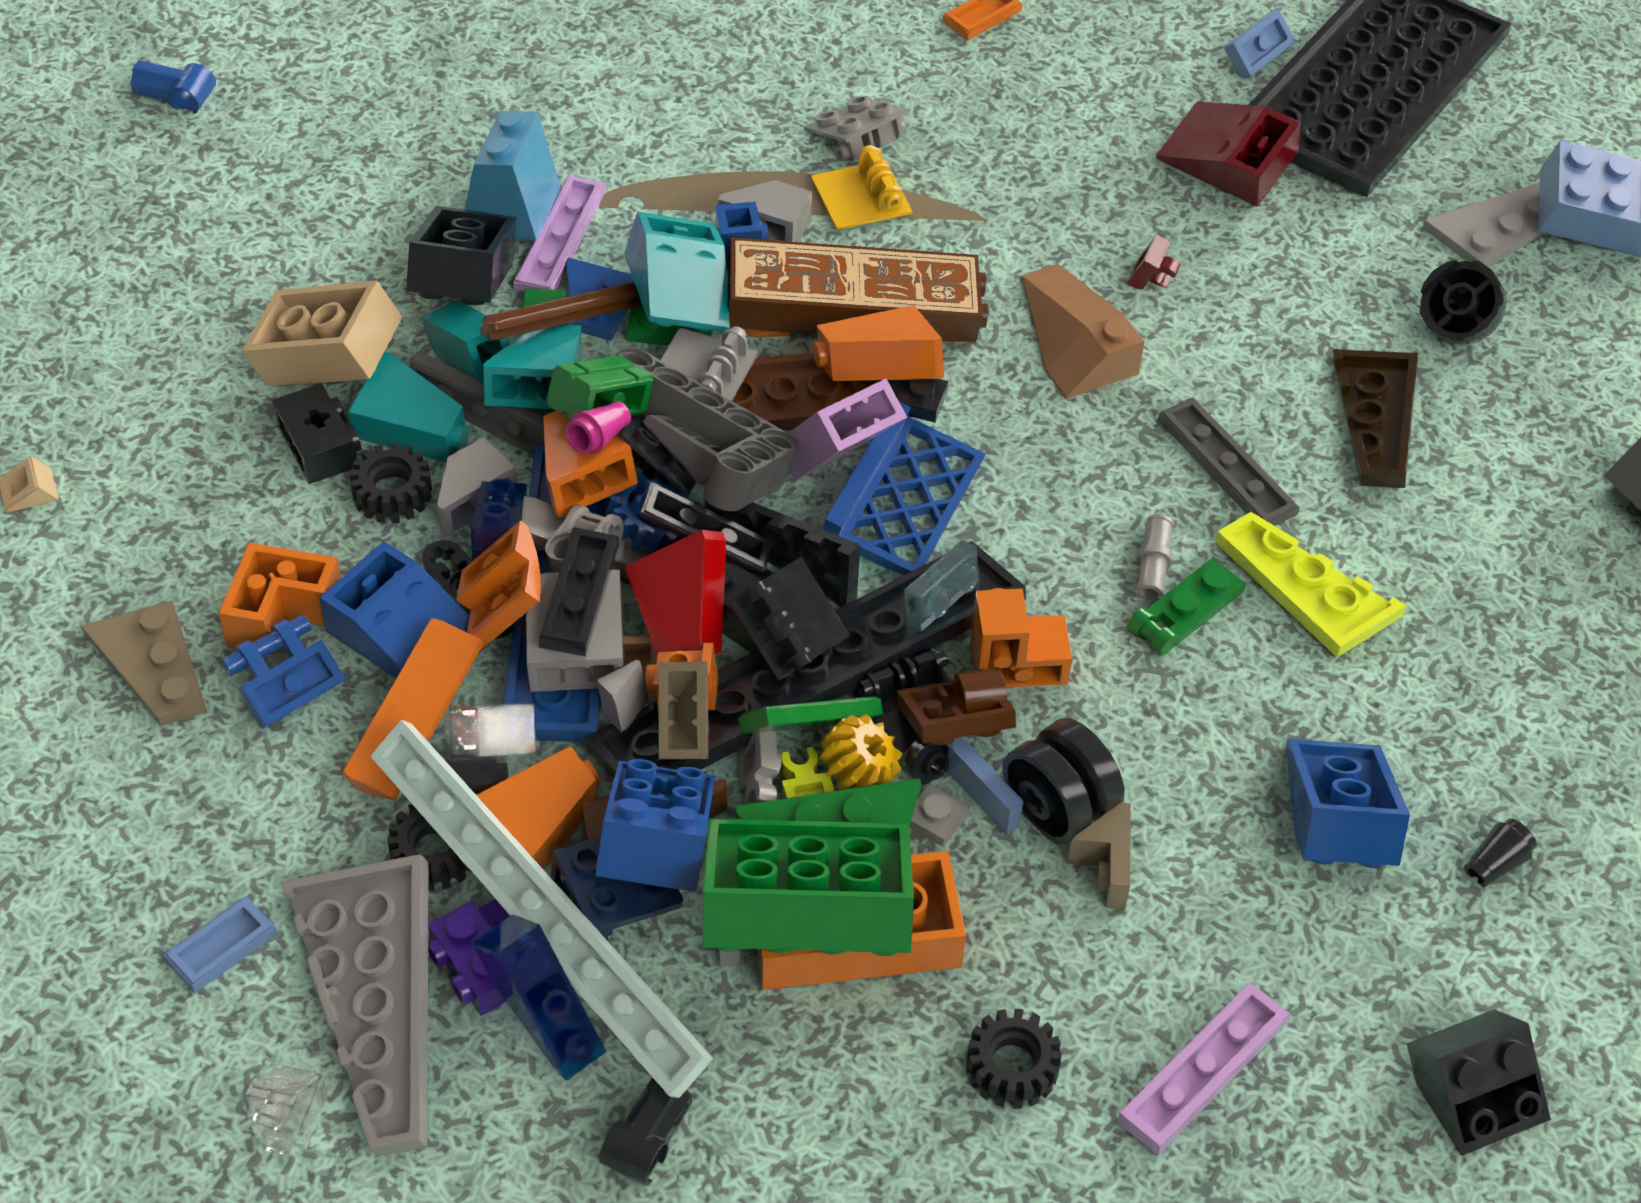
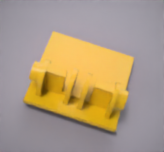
[811,145,912,230]

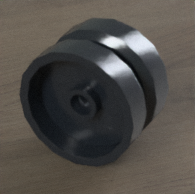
[1002,718,1125,843]

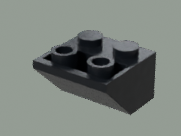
[1406,1009,1551,1156]

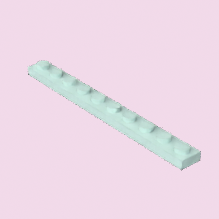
[370,720,713,1098]

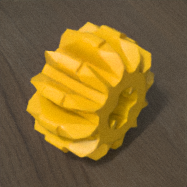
[819,714,903,790]

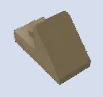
[1067,803,1131,910]

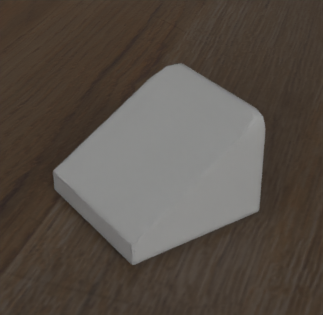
[521,496,567,551]
[596,660,649,731]

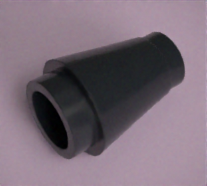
[1464,818,1537,888]

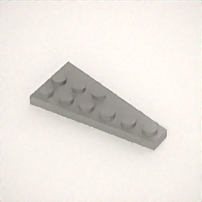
[281,854,429,1156]

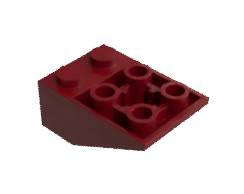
[1156,101,1301,207]

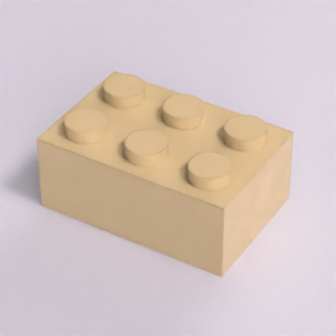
[241,280,402,386]

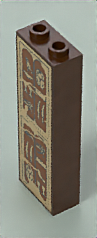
[727,237,988,342]

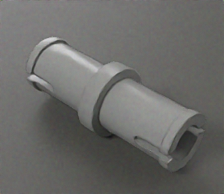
[1135,514,1174,601]

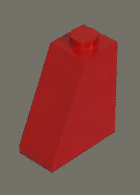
[625,530,726,656]

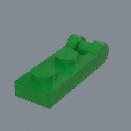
[1127,558,1246,657]

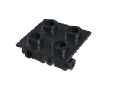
[619,415,697,496]
[728,557,850,682]
[853,647,951,753]

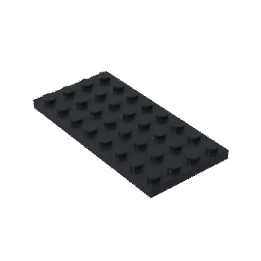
[1248,0,1512,197]

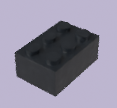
[406,206,517,305]

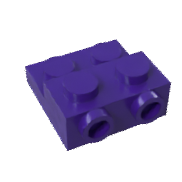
[428,899,560,1016]

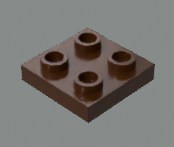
[897,667,1016,745]

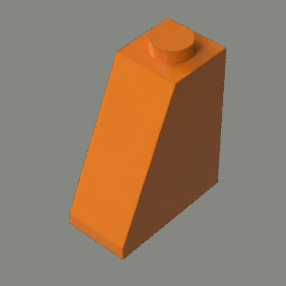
[813,305,944,381]
[543,411,638,519]
[476,746,600,870]

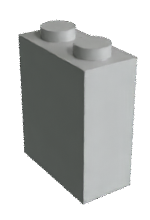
[526,570,624,692]

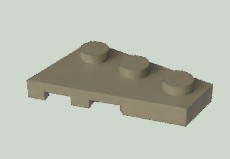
[81,600,207,726]

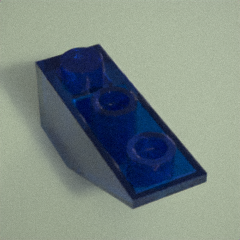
[472,914,607,1081]

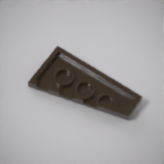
[1333,349,1418,488]

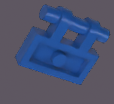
[221,614,346,729]

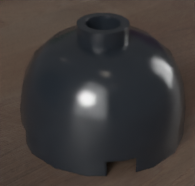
[1419,260,1506,345]

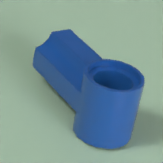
[130,60,216,114]

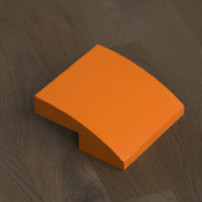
[456,521,541,650]

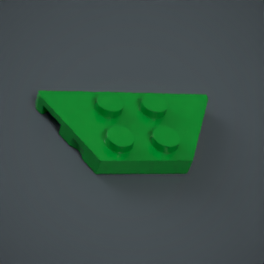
[734,778,921,826]

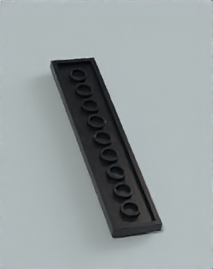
[585,541,1026,780]

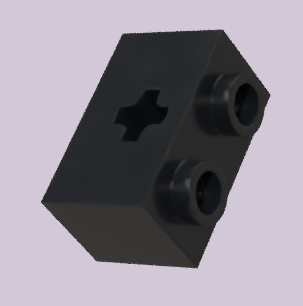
[273,383,362,484]

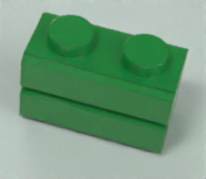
[547,355,653,420]

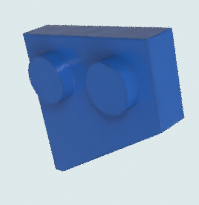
[566,258,634,341]

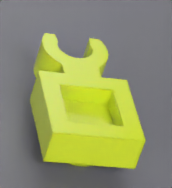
[781,747,835,799]

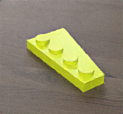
[1215,512,1407,658]

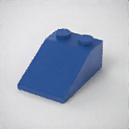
[1286,739,1410,868]

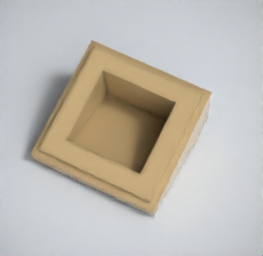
[0,456,59,513]

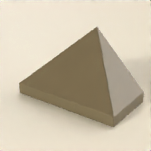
[658,662,708,759]

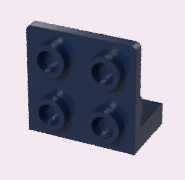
[550,836,683,941]

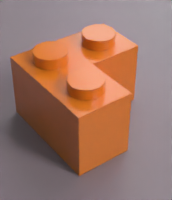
[218,543,342,655]
[970,588,1072,688]

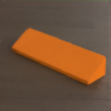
[343,618,484,801]

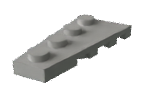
[1422,183,1544,268]

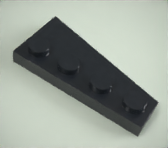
[704,498,860,607]

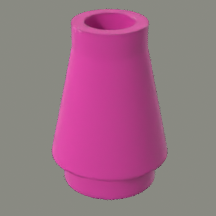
[565,401,631,454]

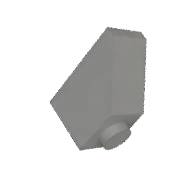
[718,180,812,242]
[437,437,518,537]

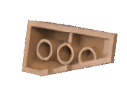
[1022,264,1145,399]

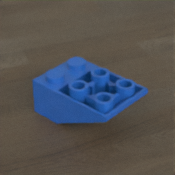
[319,541,491,678]
[595,759,715,892]

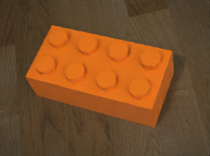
[756,851,966,990]

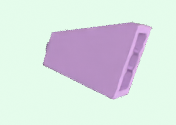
[789,379,907,482]

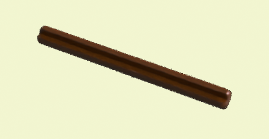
[479,282,643,341]

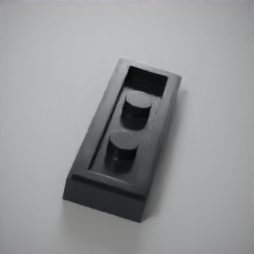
[539,527,619,657]

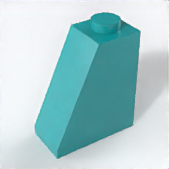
[421,300,509,383]
[484,324,581,409]
[348,352,469,462]

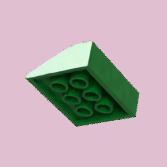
[702,819,914,956]

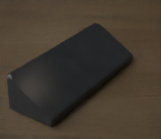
[638,482,773,576]

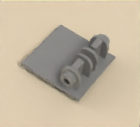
[804,96,909,162]
[661,326,758,401]

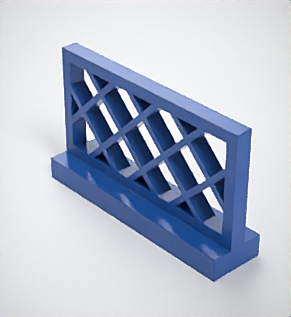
[822,401,986,575]

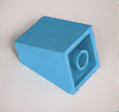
[464,110,561,241]

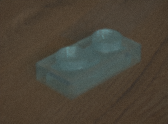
[904,540,979,631]

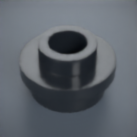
[905,739,949,785]

